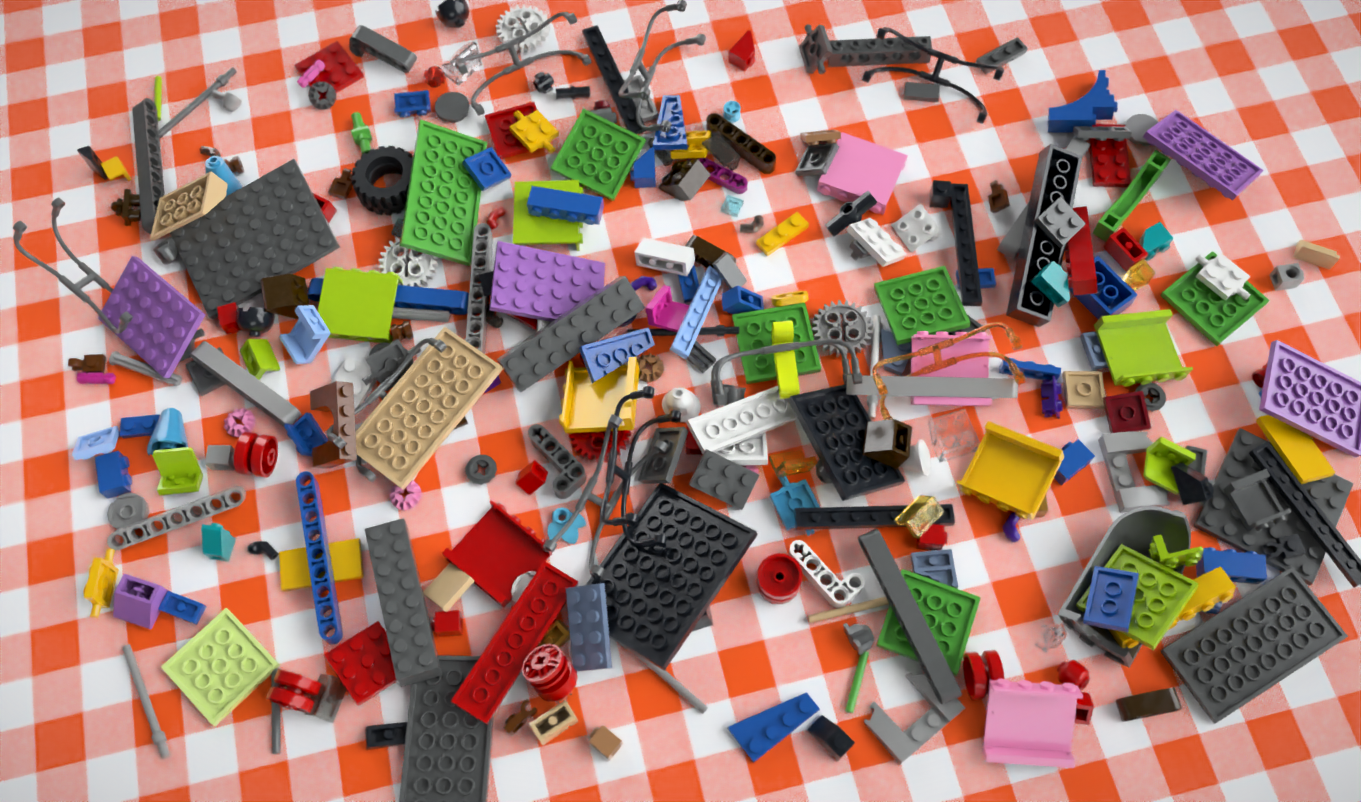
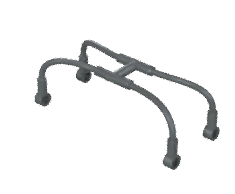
[619,0,706,133]
[454,11,592,116]
[12,197,133,334]
[327,338,447,483]
[710,339,863,406]
[543,415,668,578]

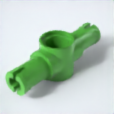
[351,112,373,155]

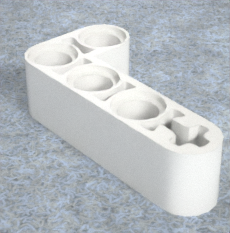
[789,540,865,608]

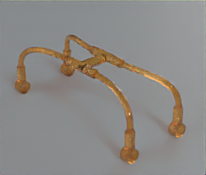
[872,322,1026,420]

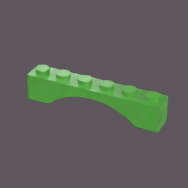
[1092,150,1171,242]

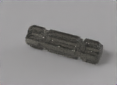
[647,137,673,166]

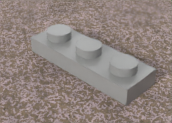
[624,75,658,122]

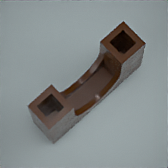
[310,381,357,468]

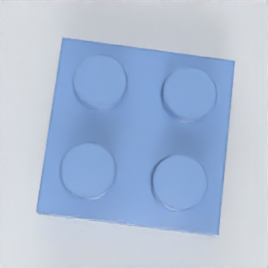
[72,426,120,461]

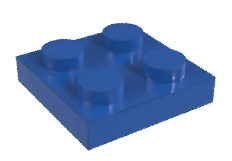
[462,147,512,191]

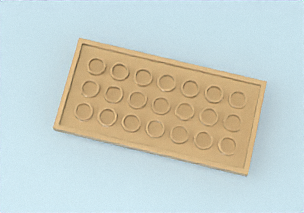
[356,326,503,490]

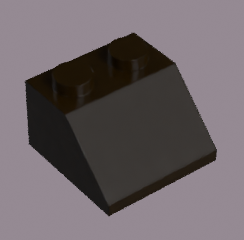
[261,273,309,319]

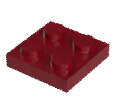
[1103,391,1151,433]

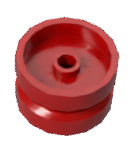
[234,432,278,478]
[756,553,803,604]
[963,649,1005,700]
[266,669,322,714]

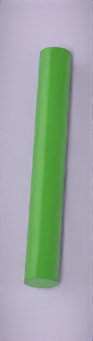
[845,651,869,714]

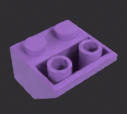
[113,573,168,629]

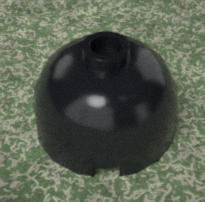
[435,0,470,28]
[236,307,275,337]

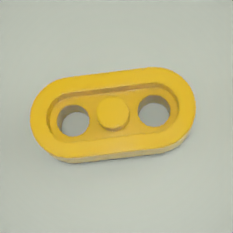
[771,291,809,307]

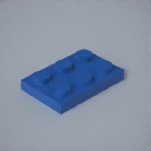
[1083,566,1138,632]

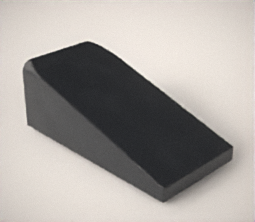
[365,722,407,750]

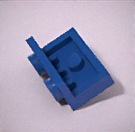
[394,90,431,118]
[284,412,328,457]

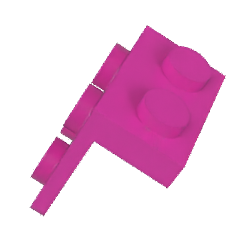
[645,285,690,332]

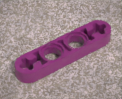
[687,158,748,194]

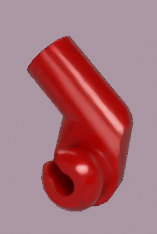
[486,206,506,230]

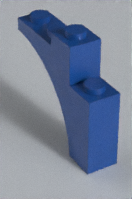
[1047,70,1118,133]

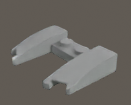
[1098,432,1170,513]
[864,672,965,765]

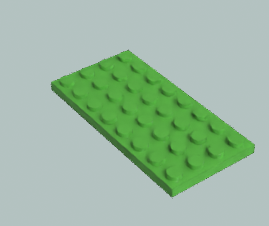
[400,120,487,266]

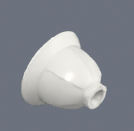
[662,387,701,422]
[900,439,931,476]

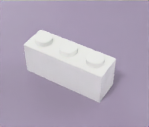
[635,238,695,276]

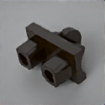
[111,189,141,226]

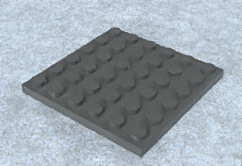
[1194,428,1354,586]

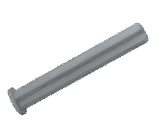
[392,307,450,322]
[109,351,182,386]

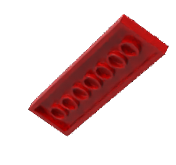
[451,561,579,725]

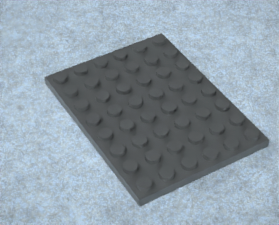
[170,159,340,320]

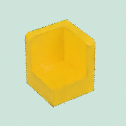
[101,156,132,181]

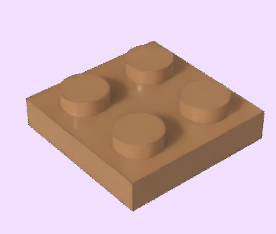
[800,129,841,145]

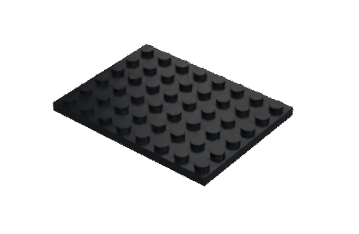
[567,483,758,671]

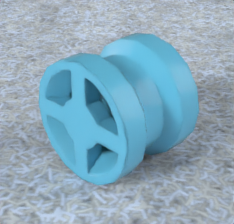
[723,101,741,123]

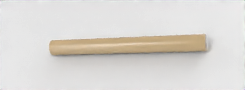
[808,597,889,623]

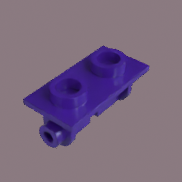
[1041,376,1063,419]

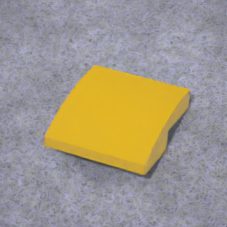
[670,130,712,159]

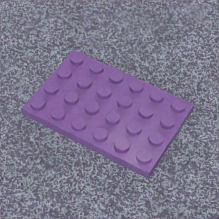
[1143,110,1264,200]
[489,241,605,322]
[98,256,206,378]
[1259,340,1361,458]

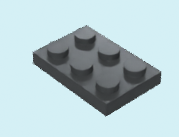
[638,427,689,484]
[689,449,759,510]

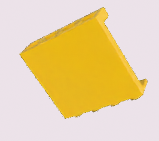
[559,357,640,433]
[956,421,1064,520]

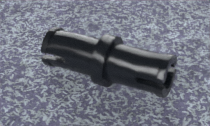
[555,86,591,100]

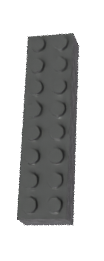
[496,276,645,393]
[364,518,442,687]

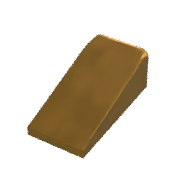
[538,620,570,648]

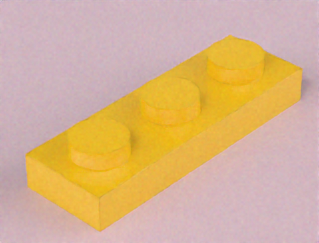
[756,212,809,257]

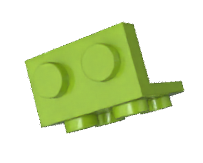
[1143,437,1196,494]
[152,447,204,495]
[1148,534,1203,570]

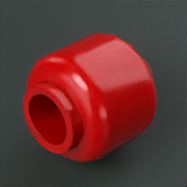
[1057,660,1091,691]

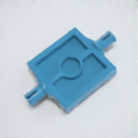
[770,473,820,536]

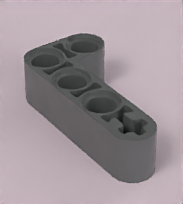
[349,25,417,73]
[528,424,586,499]

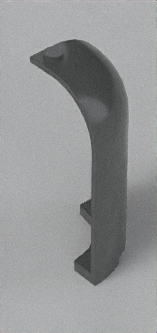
[1058,506,1191,668]

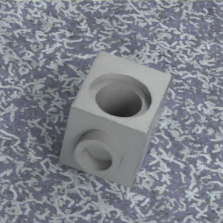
[1269,263,1305,291]
[205,445,235,470]

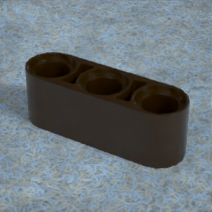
[685,235,736,269]
[1115,687,1182,722]

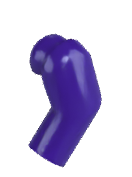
[630,276,657,291]
[1003,512,1020,543]

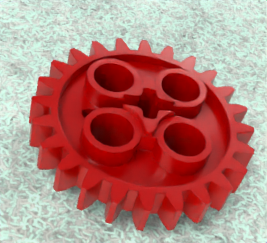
[569,430,631,463]

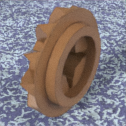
[637,353,664,382]

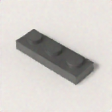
[976,37,1028,74]
[1073,126,1132,141]

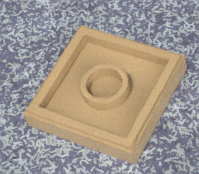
[1062,371,1105,409]
[423,563,474,612]

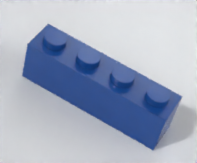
[527,186,604,225]

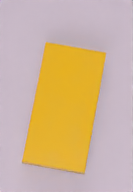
[1256,415,1336,484]
[279,538,364,592]

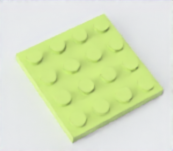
[161,608,280,726]

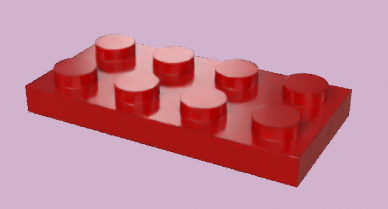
[1089,124,1131,188]

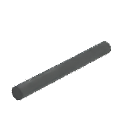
[271,668,281,755]

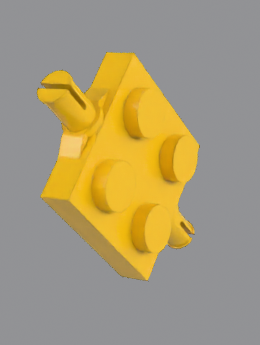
[510,110,559,154]
[83,548,119,618]

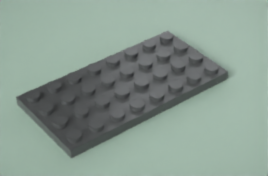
[1160,567,1348,724]
[399,655,494,802]

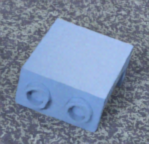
[279,305,331,364]

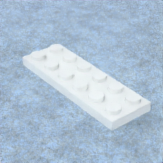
[686,386,798,454]

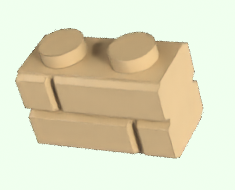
[529,700,579,745]

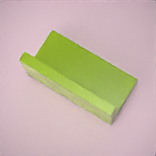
[240,339,281,380]

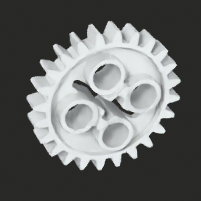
[496,4,551,53]
[378,237,439,287]

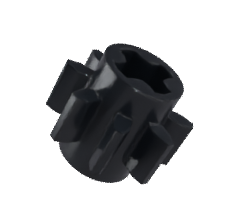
[533,72,554,94]

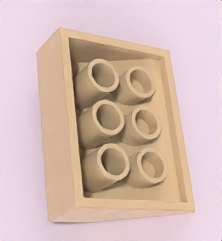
[150,172,228,241]

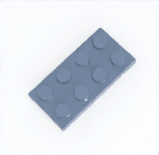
[566,583,612,671]

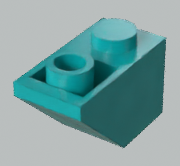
[1139,222,1174,261]
[201,523,236,562]

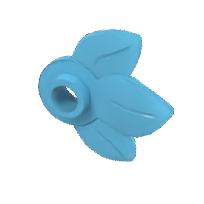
[547,508,586,544]

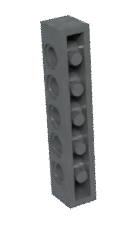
[827,36,933,67]

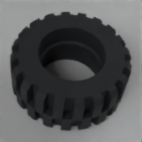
[351,145,413,216]

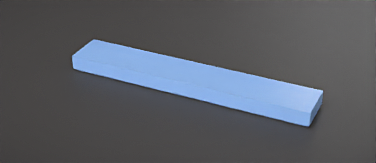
[669,266,723,359]

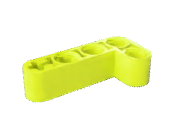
[771,320,800,399]

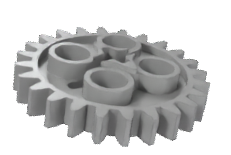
[812,300,873,357]

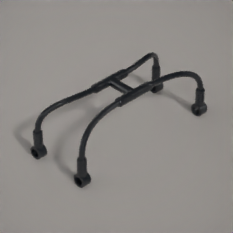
[862,27,1004,124]
[600,386,681,547]

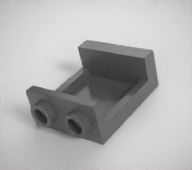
[1223,469,1291,532]

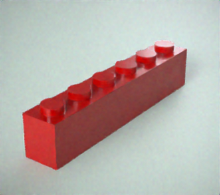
[1065,206,1097,296]

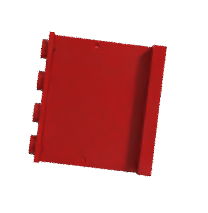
[442,500,552,608]

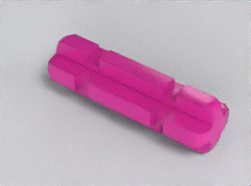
[297,59,325,88]
[76,372,116,384]

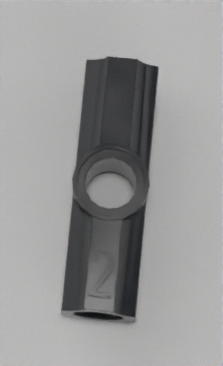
[825,191,877,237]

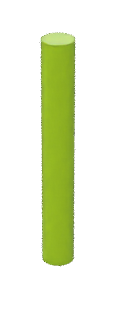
[154,76,162,121]

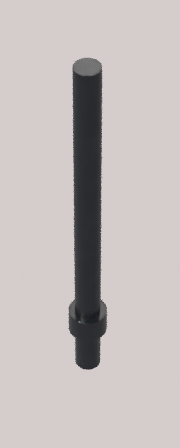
[627,325,740,336]

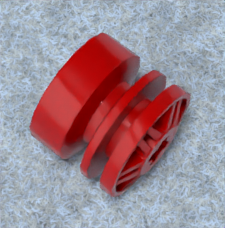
[522,644,578,702]

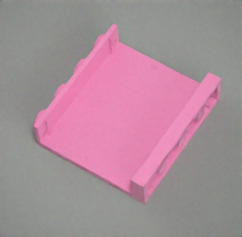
[817,132,908,215]
[911,331,992,406]
[982,679,1083,768]

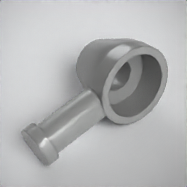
[212,90,242,112]

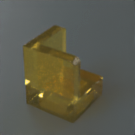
[1123,259,1156,292]

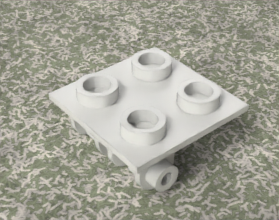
[891,203,941,253]

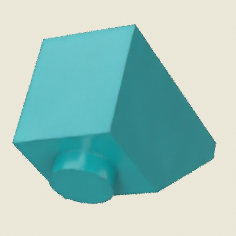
[1031,261,1070,308]

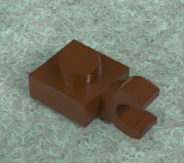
[328,168,353,200]
[988,180,1010,213]
[68,354,106,374]
[503,699,537,737]

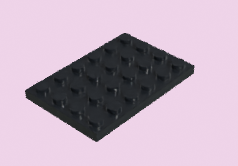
[788,384,905,501]

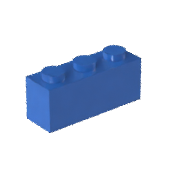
[1196,547,1267,584]

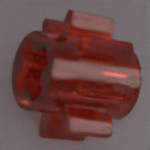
[424,66,446,88]

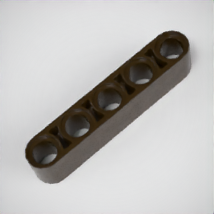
[706,113,776,174]

